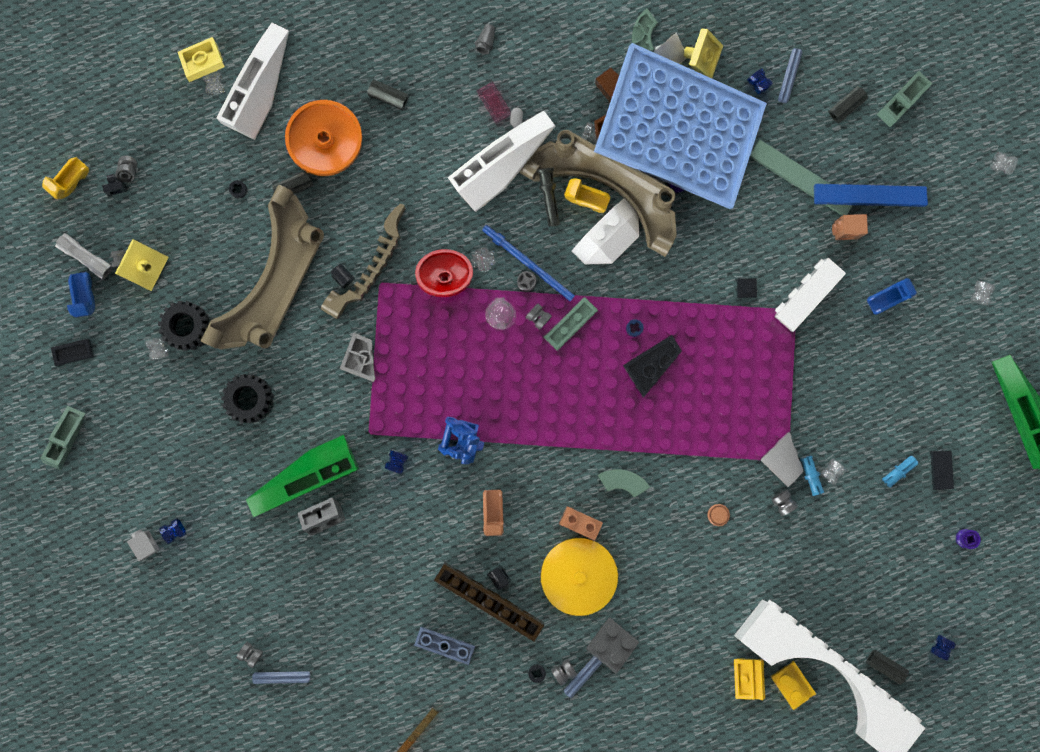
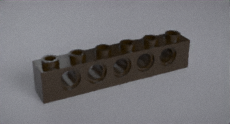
[434,562,544,642]

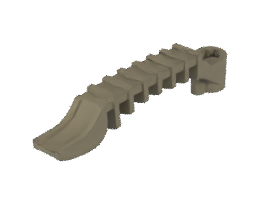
[321,204,406,319]

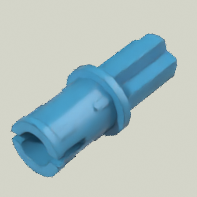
[882,456,918,488]

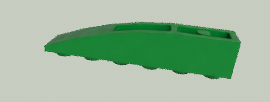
[992,355,1040,469]
[246,435,360,517]

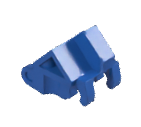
[438,417,484,464]

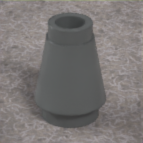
[475,24,495,54]

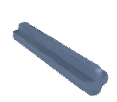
[778,48,802,103]
[564,656,602,698]
[252,671,311,684]

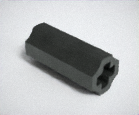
[367,79,409,110]
[828,86,868,124]
[272,171,314,194]
[866,649,909,685]

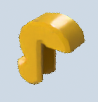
[42,157,89,199]
[564,178,611,213]

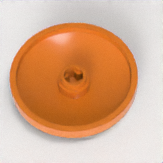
[285,100,362,176]

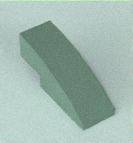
[876,71,932,127]
[40,406,86,470]

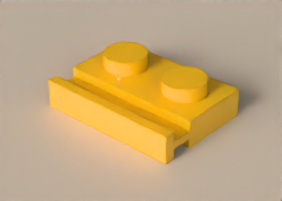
[734,658,765,700]
[770,661,816,710]

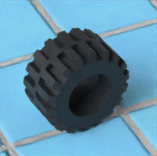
[158,301,210,351]
[221,374,274,423]

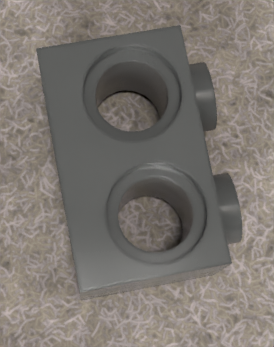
[297,497,346,536]

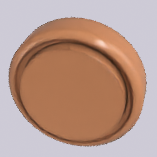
[707,504,730,526]

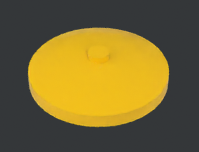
[541,538,618,616]

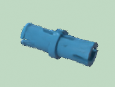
[800,456,824,496]

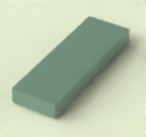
[544,297,598,351]

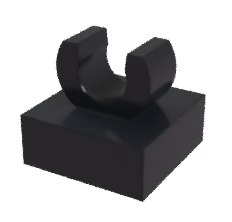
[102,174,127,196]

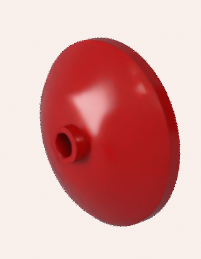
[415,249,473,297]

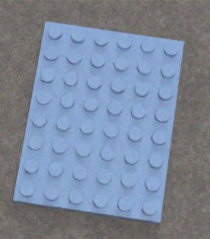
[594,43,767,209]

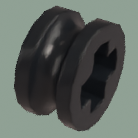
[229,180,247,199]
[528,664,546,683]

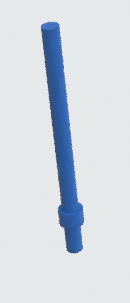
[482,225,575,302]

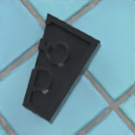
[623,335,682,398]

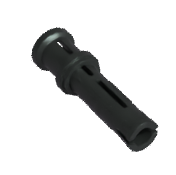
[537,167,560,227]

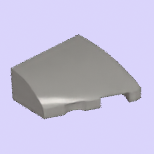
[340,333,375,382]
[761,432,803,487]

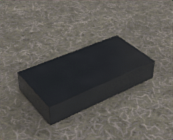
[51,339,94,366]
[930,450,954,490]

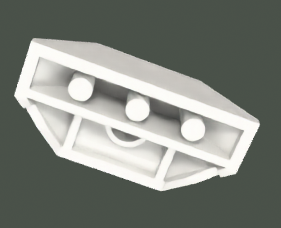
[572,198,639,265]

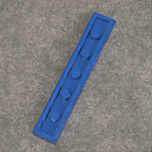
[814,184,928,207]

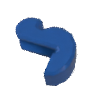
[67,272,95,318]
[867,278,917,315]

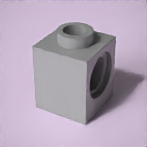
[127,529,160,561]

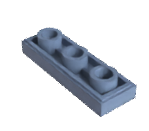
[414,626,475,665]

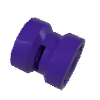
[955,529,981,549]

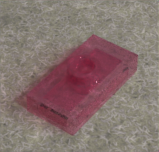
[476,81,511,124]

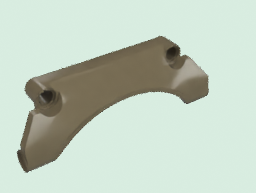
[519,130,677,257]
[201,185,324,349]

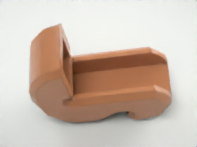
[483,490,504,536]

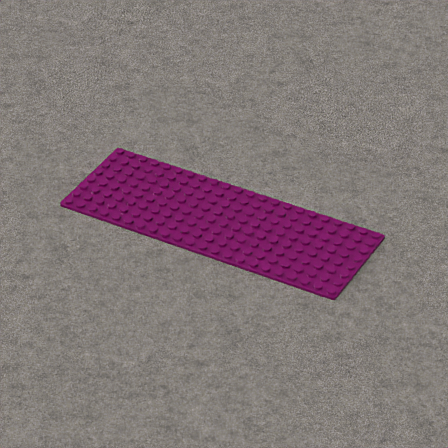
[369,283,796,460]

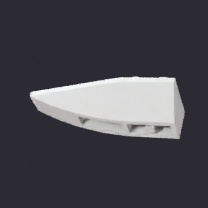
[217,23,289,140]
[448,111,555,212]

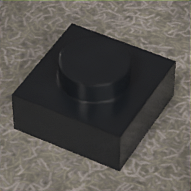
[736,278,757,298]

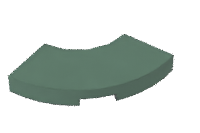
[632,9,658,52]
[597,469,650,497]

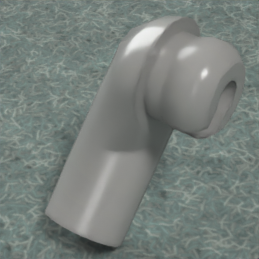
[510,108,523,128]

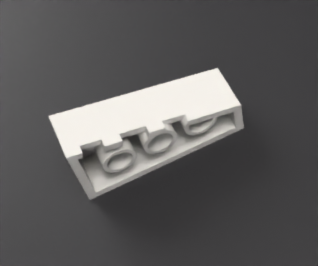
[774,258,846,332]

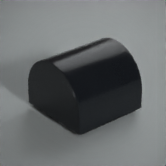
[331,264,355,289]
[487,565,511,590]

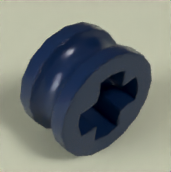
[626,319,644,337]

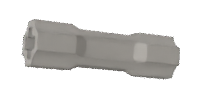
[55,233,112,280]

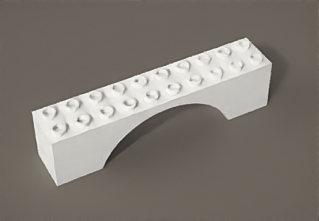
[734,599,925,752]

